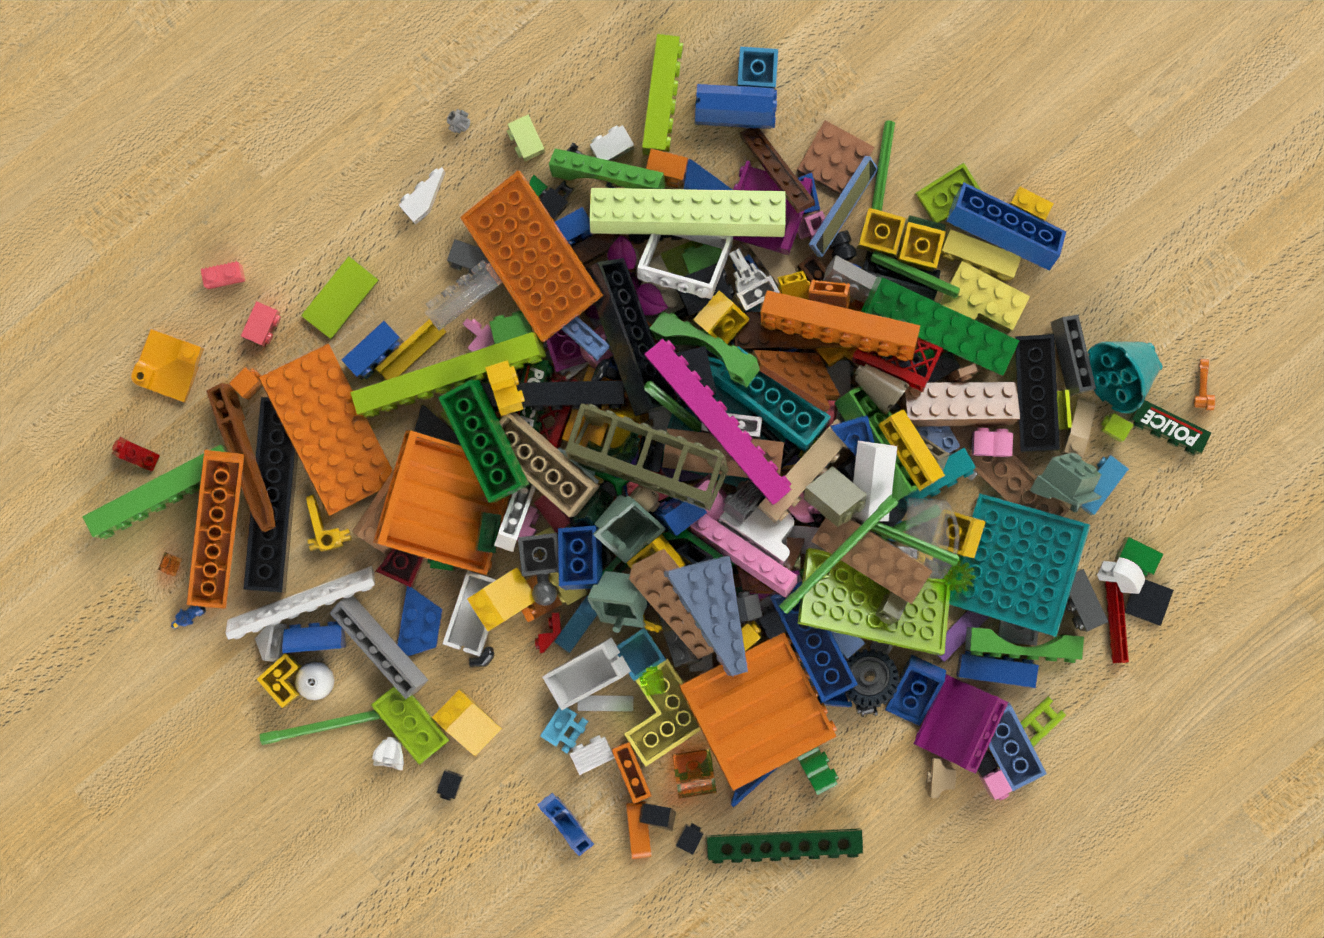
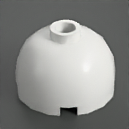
[295,662,334,700]

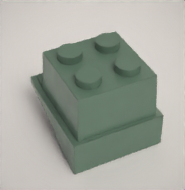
[1030,453,1102,512]
[593,494,666,563]
[588,571,647,633]

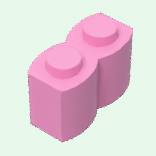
[971,428,1013,457]

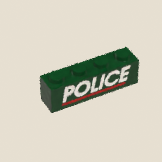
[516,359,554,433]
[1129,400,1211,456]

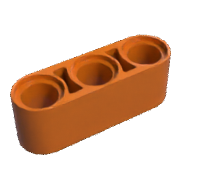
[626,801,651,859]

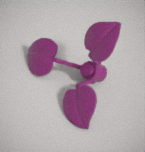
[584,235,668,320]

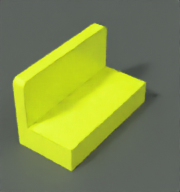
[1057,390,1072,430]

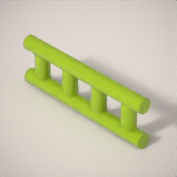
[1020,696,1067,747]

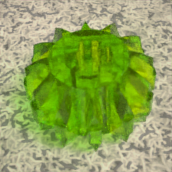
[942,560,976,593]

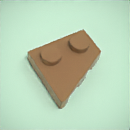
[946,364,981,382]

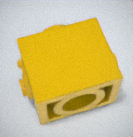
[777,271,810,300]

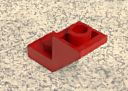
[535,612,562,653]

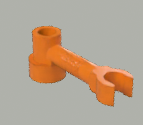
[1194,359,1215,410]

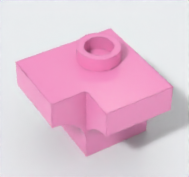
[797,211,825,240]

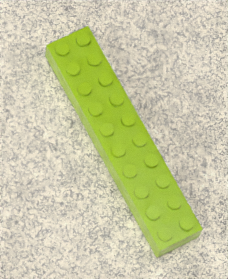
[350,332,546,418]

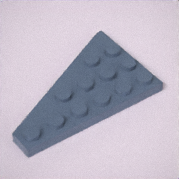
[664,556,748,676]

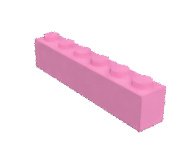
[690,514,798,598]

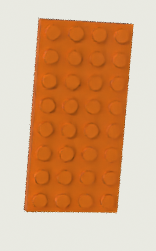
[460,170,603,342]
[259,343,393,516]

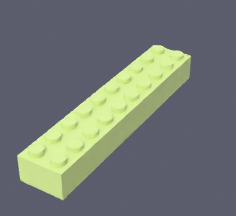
[590,188,786,237]

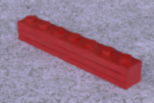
[1105,581,1129,663]

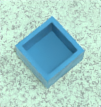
[617,628,666,681]

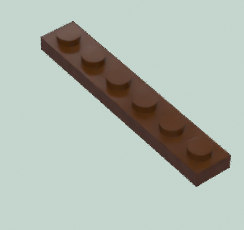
[740,128,815,213]

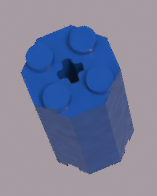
[695,84,777,129]

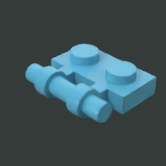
[540,707,589,754]

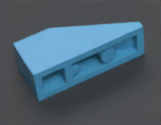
[554,595,597,653]

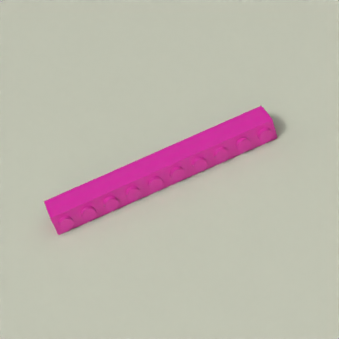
[645,339,792,505]

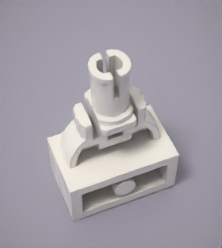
[729,248,780,312]

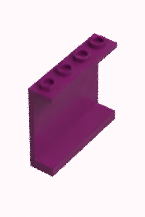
[733,160,813,256]
[913,674,1008,774]

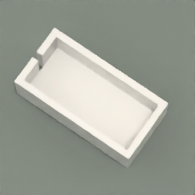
[443,570,496,656]
[543,637,631,710]

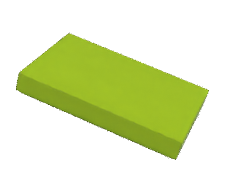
[915,163,982,225]

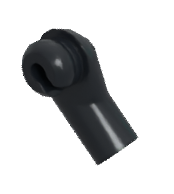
[469,646,495,668]

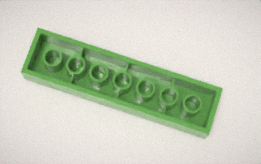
[82,445,228,539]

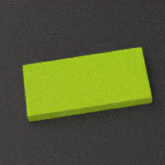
[301,256,379,340]
[371,686,450,765]

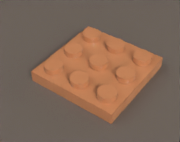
[797,120,875,194]

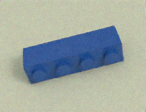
[957,651,1039,688]

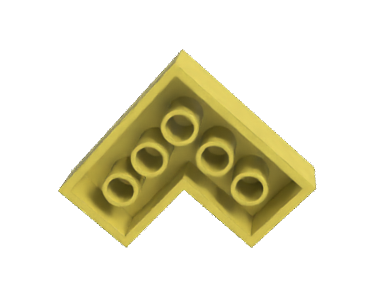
[939,261,1030,333]
[624,658,701,767]

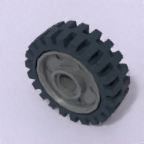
[845,649,899,708]

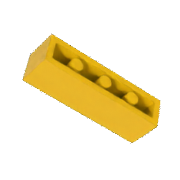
[878,409,945,491]

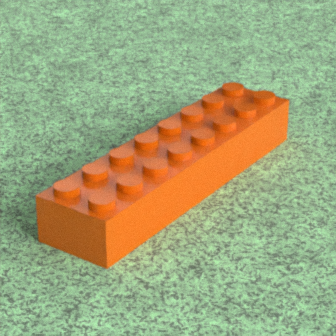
[761,290,920,361]
[187,450,244,609]

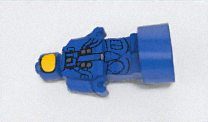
[171,605,206,629]

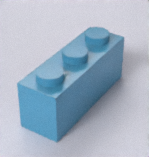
[1080,455,1129,515]

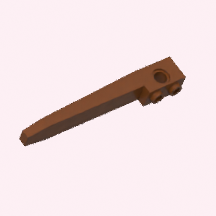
[206,383,275,531]

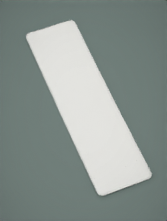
[578,695,633,711]

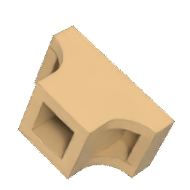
[927,757,956,798]

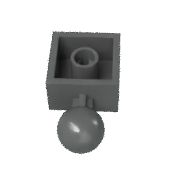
[518,533,559,606]

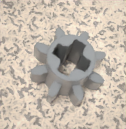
[447,109,470,134]

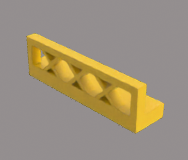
[376,316,447,380]

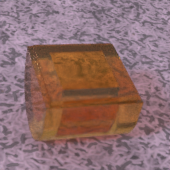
[158,552,183,577]

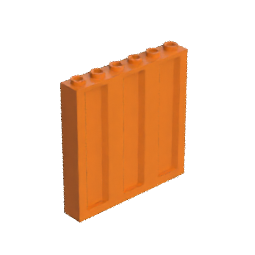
[373,430,513,575]
[678,633,837,791]

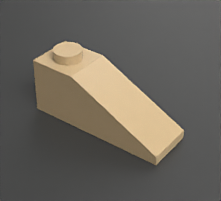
[1060,399,1096,458]

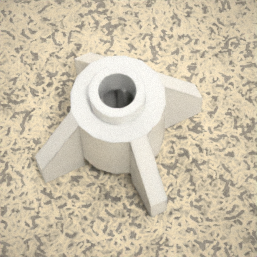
[372,737,404,770]

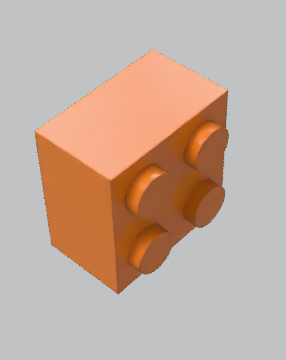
[646,149,688,188]

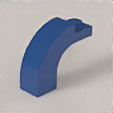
[537,793,594,856]

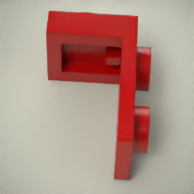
[112,437,160,472]

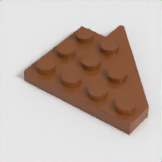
[751,350,840,412]

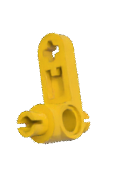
[306,494,352,552]

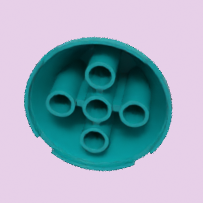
[1087,341,1163,413]

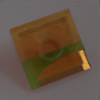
[672,749,717,799]

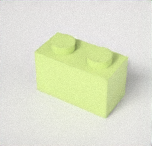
[507,115,545,161]

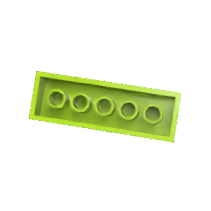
[642,34,683,155]

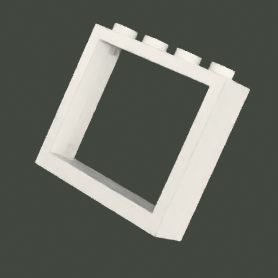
[637,234,733,299]

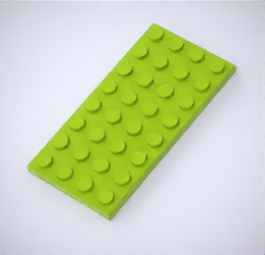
[798,548,951,656]

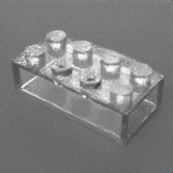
[425,260,502,331]
[904,497,959,579]

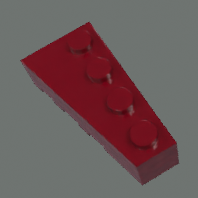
[375,549,426,587]

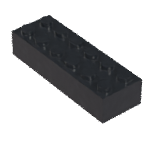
[1015,334,1060,453]

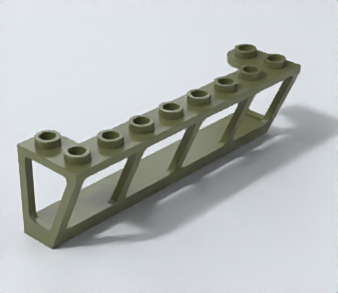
[565,403,729,511]

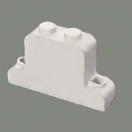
[718,508,794,566]

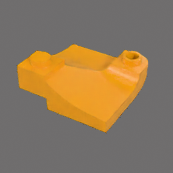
[131,329,204,403]

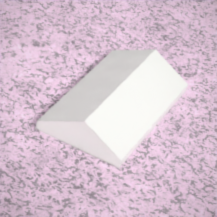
[853,441,897,521]

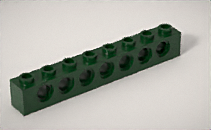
[707,828,863,864]

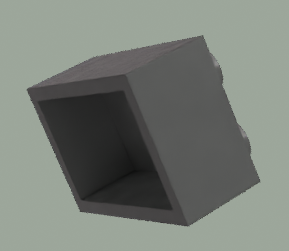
[1066,569,1108,632]

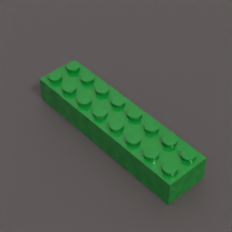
[861,276,1019,376]

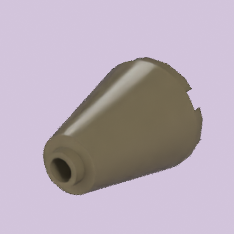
[854,364,909,415]

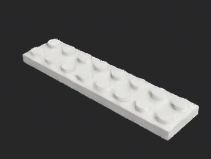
[226,566,375,640]

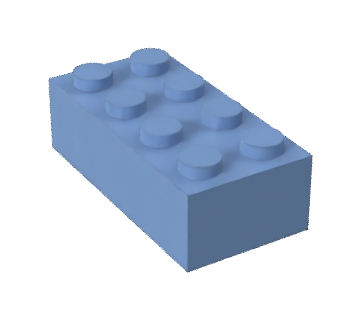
[989,702,1047,791]

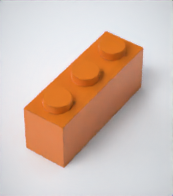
[611,741,652,804]

